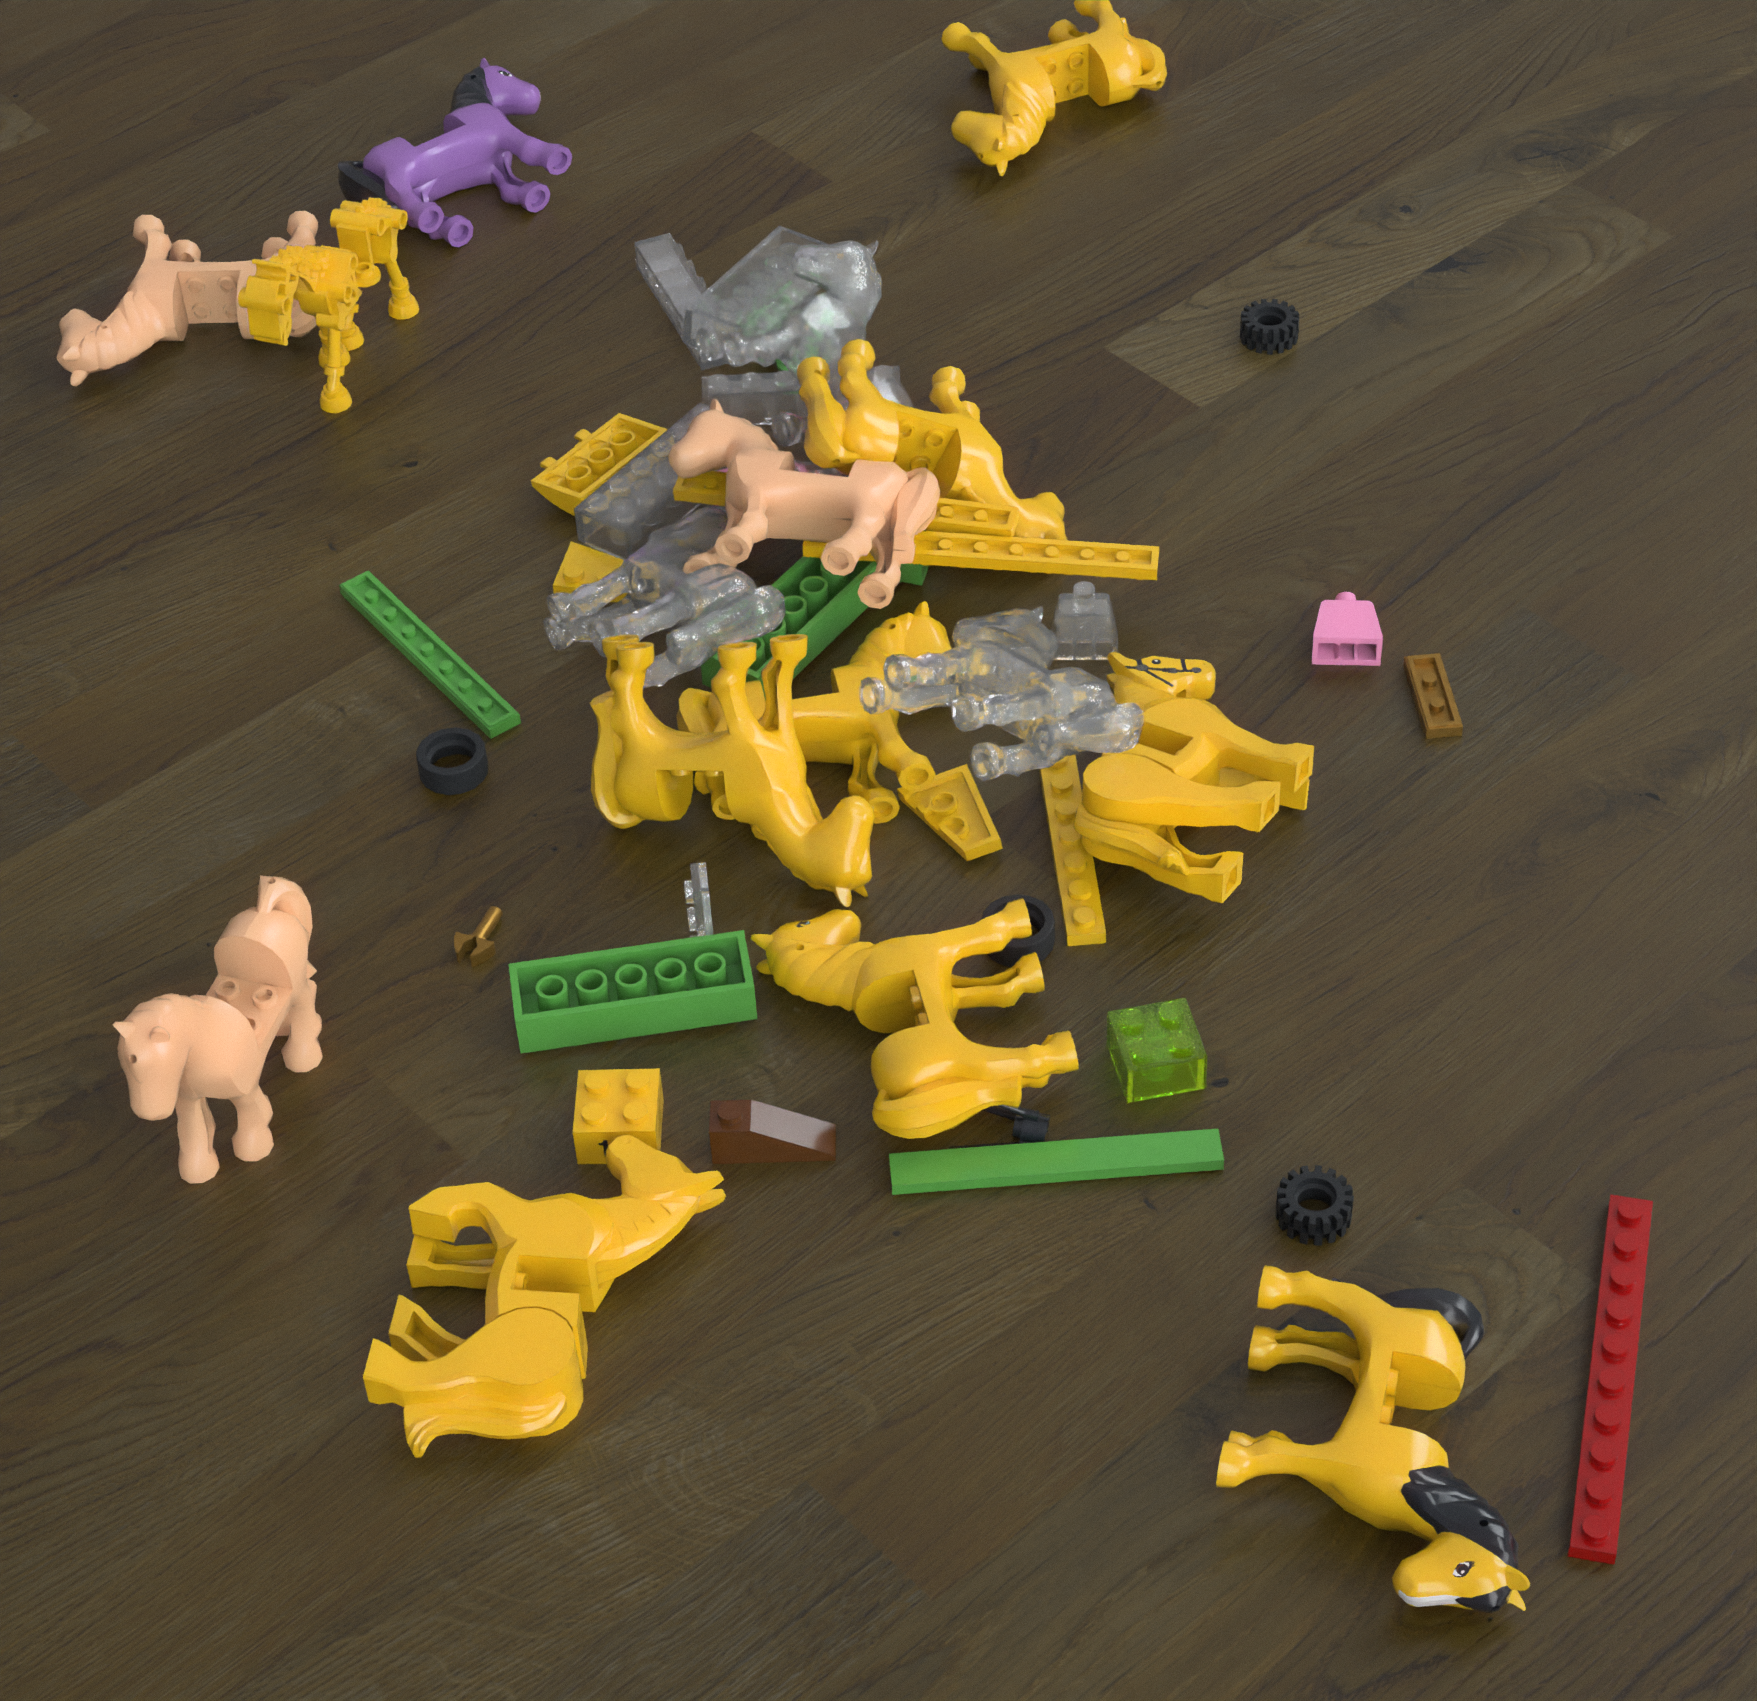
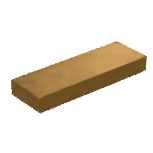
[1403,653,1463,739]

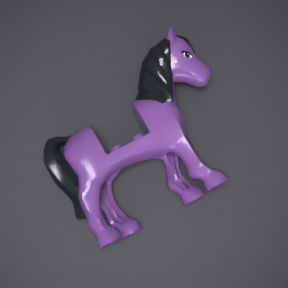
[338,58,572,248]

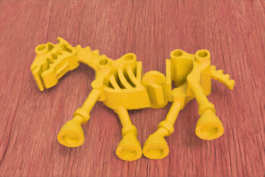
[238,197,419,413]

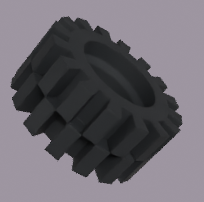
[1240,299,1299,355]
[1276,1165,1354,1246]

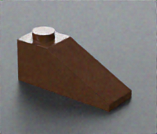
[709,1100,836,1164]

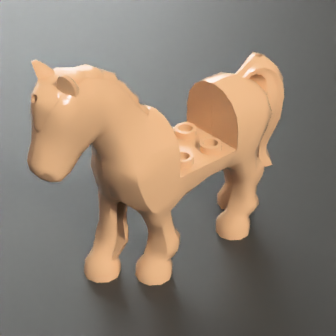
[57,211,318,386]
[668,399,940,609]
[112,875,323,1184]

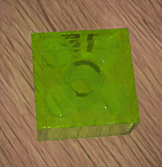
[1107,997,1207,1103]

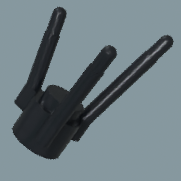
[949,1105,1050,1149]

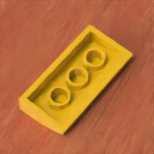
[531,413,672,521]

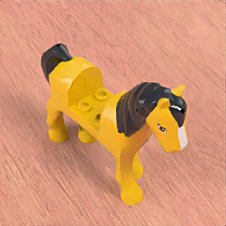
[1216,1265,1530,1613]

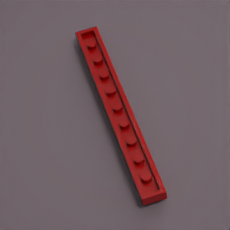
[1568,1194,1653,1565]

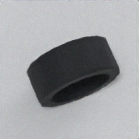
[416,727,488,795]
[981,894,1055,967]

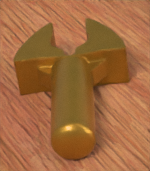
[454,906,503,967]

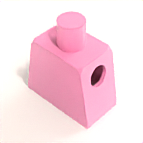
[1312,592,1383,666]

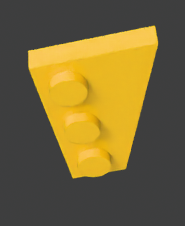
[553,541,663,607]
[897,764,1003,861]

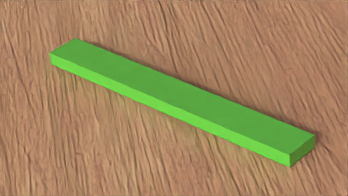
[339,570,521,739]
[889,1129,1224,1195]

